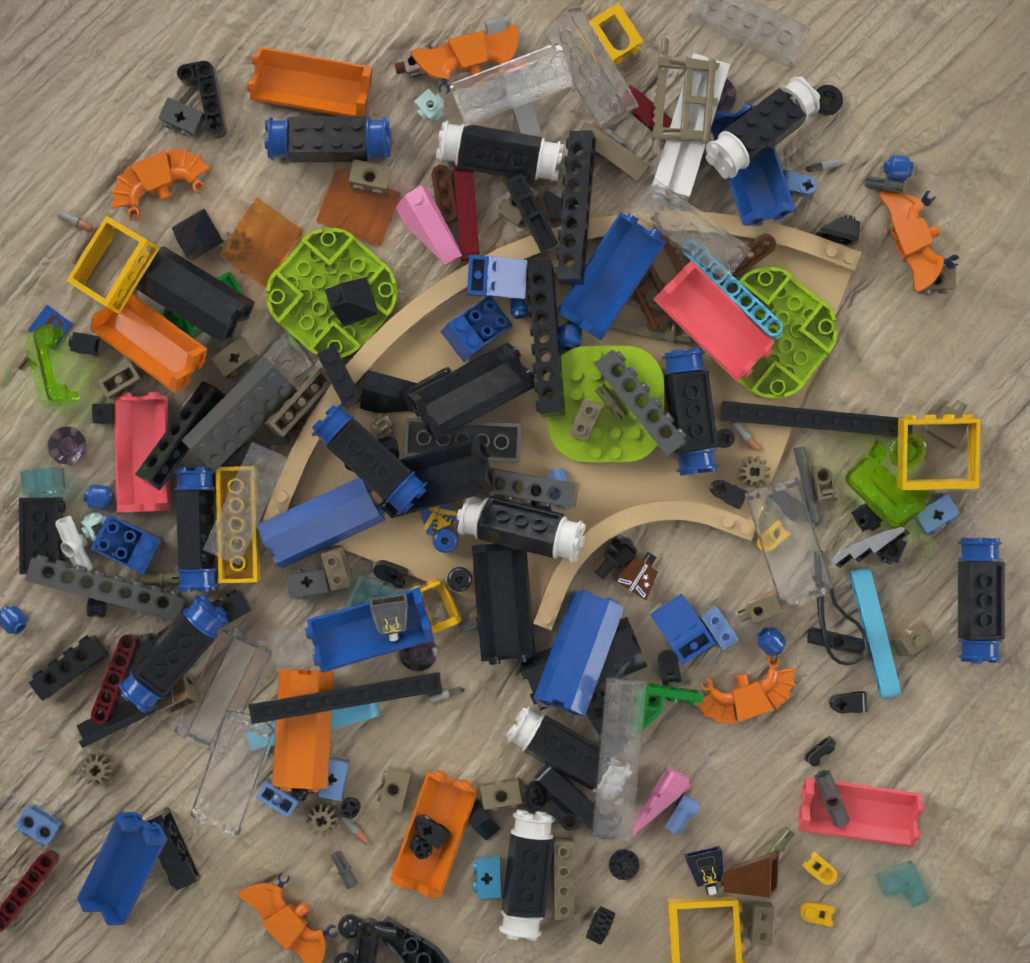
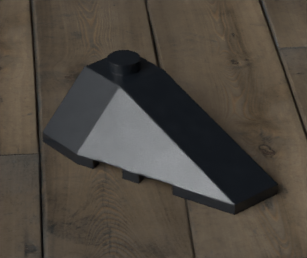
[360,370,416,413]

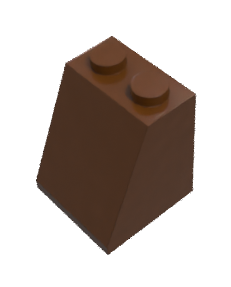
[721,851,779,898]

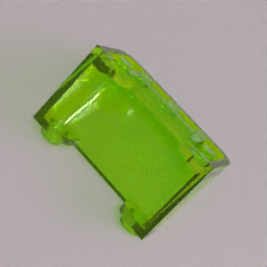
[25,324,80,407]
[845,439,931,529]

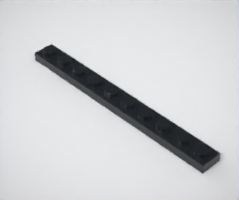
[721,401,913,438]
[248,672,442,724]

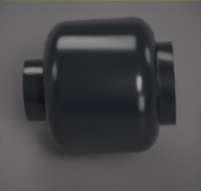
[447,567,472,592]

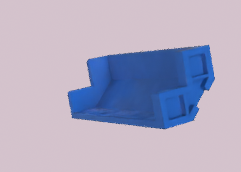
[711,104,796,227]
[557,212,666,340]
[257,477,385,568]
[305,587,434,673]
[533,590,624,716]
[77,812,167,926]

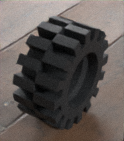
[586,906,615,945]

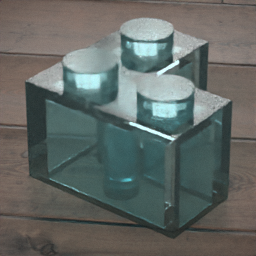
[20,467,66,498]
[345,574,397,608]
[875,860,930,908]

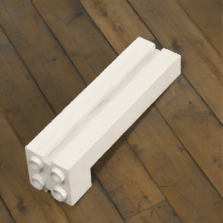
[649,53,730,206]

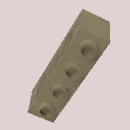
[263,367,332,437]
[553,837,574,920]

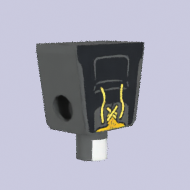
[369,593,408,641]

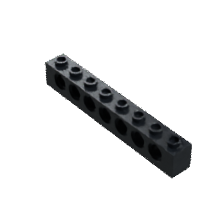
[555,130,596,285]
[526,260,566,417]

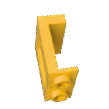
[586,2,643,66]
[409,577,462,634]

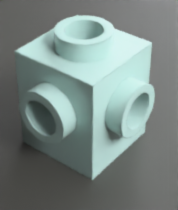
[414,89,445,123]
[80,513,106,542]

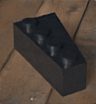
[145,808,201,891]

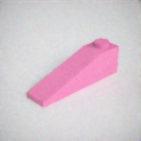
[396,185,462,265]
[629,765,690,836]

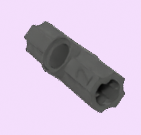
[814,769,850,828]

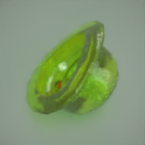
[890,432,927,469]

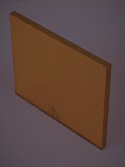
[316,168,401,246]
[218,197,303,288]

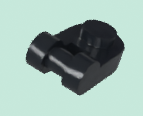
[373,560,409,589]
[658,650,682,685]
[804,736,836,766]

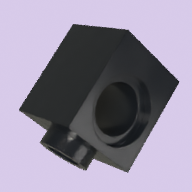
[68,332,100,356]
[92,403,114,424]
[880,540,907,565]

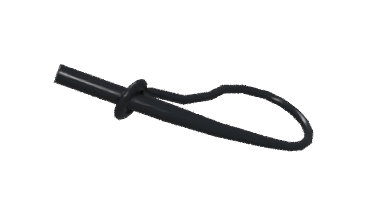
[811,550,868,666]

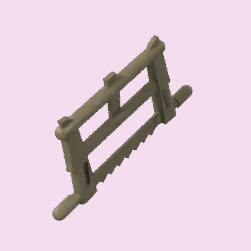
[652,37,720,158]
[611,273,694,345]

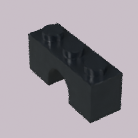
[317,345,363,409]

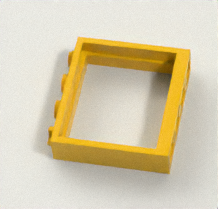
[66,215,160,314]
[897,414,981,490]
[667,896,745,963]

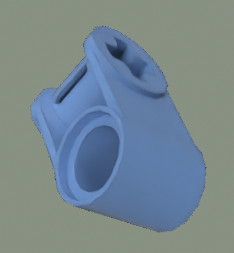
[783,170,817,197]

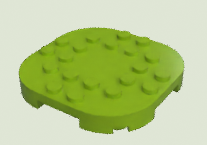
[266,228,398,359]
[708,267,838,399]
[548,346,665,463]

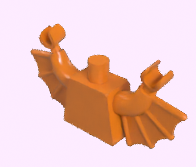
[111,148,211,221]
[695,655,796,725]

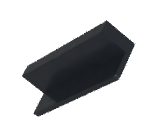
[77,701,155,748]

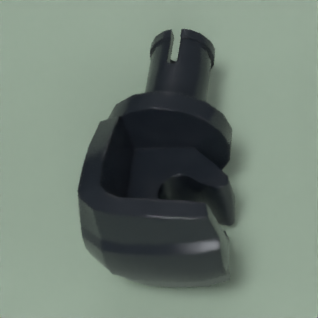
[594,535,638,580]

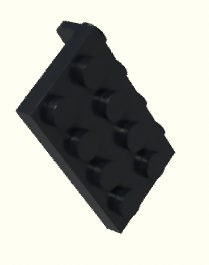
[19,497,66,575]

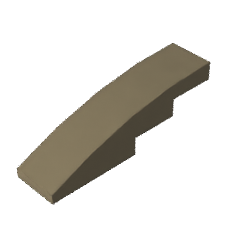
[579,121,650,182]

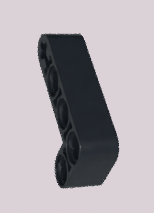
[177,61,227,138]

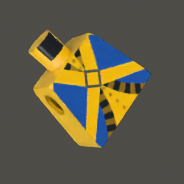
[421,503,459,535]

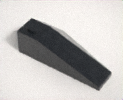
[380,916,451,963]

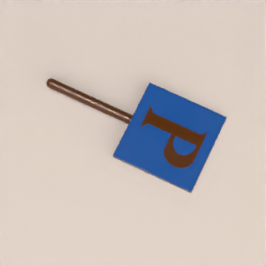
[18,305,73,369]

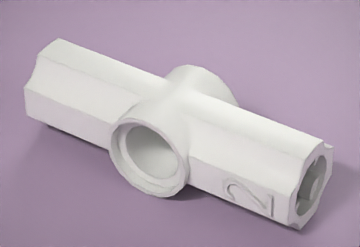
[55,516,93,571]

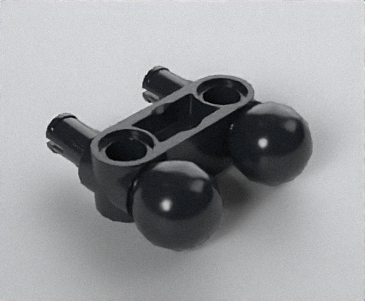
[333,914,398,963]

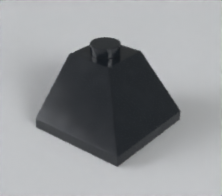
[171,209,224,261]
[815,215,860,246]
[325,277,379,327]

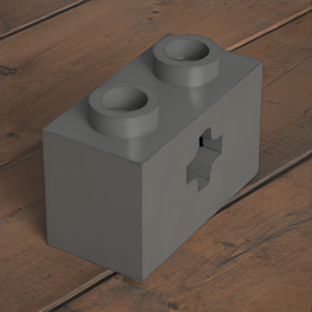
[158,97,205,138]
[286,566,330,598]

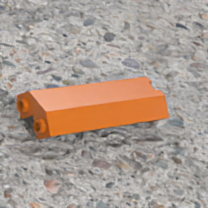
[247,47,373,117]
[90,294,207,393]
[272,669,334,792]
[390,770,479,899]

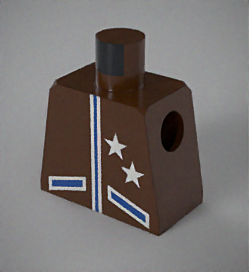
[614,551,658,600]

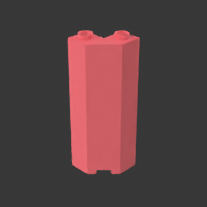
[653,260,775,382]
[113,392,171,512]
[798,777,924,847]

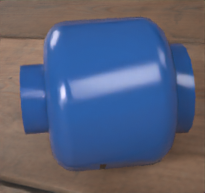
[883,155,913,181]
[559,321,583,351]
[84,484,113,510]
[433,528,458,553]
[0,606,27,634]
[757,627,786,656]

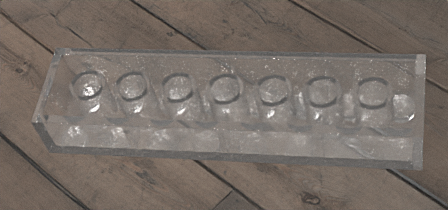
[592,676,646,841]

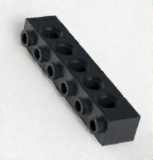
[135,381,226,491]
[138,589,253,657]

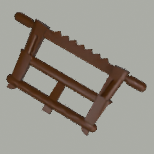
[630,216,685,331]

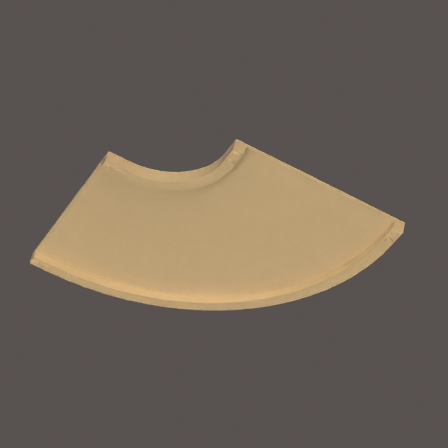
[263,211,861,630]

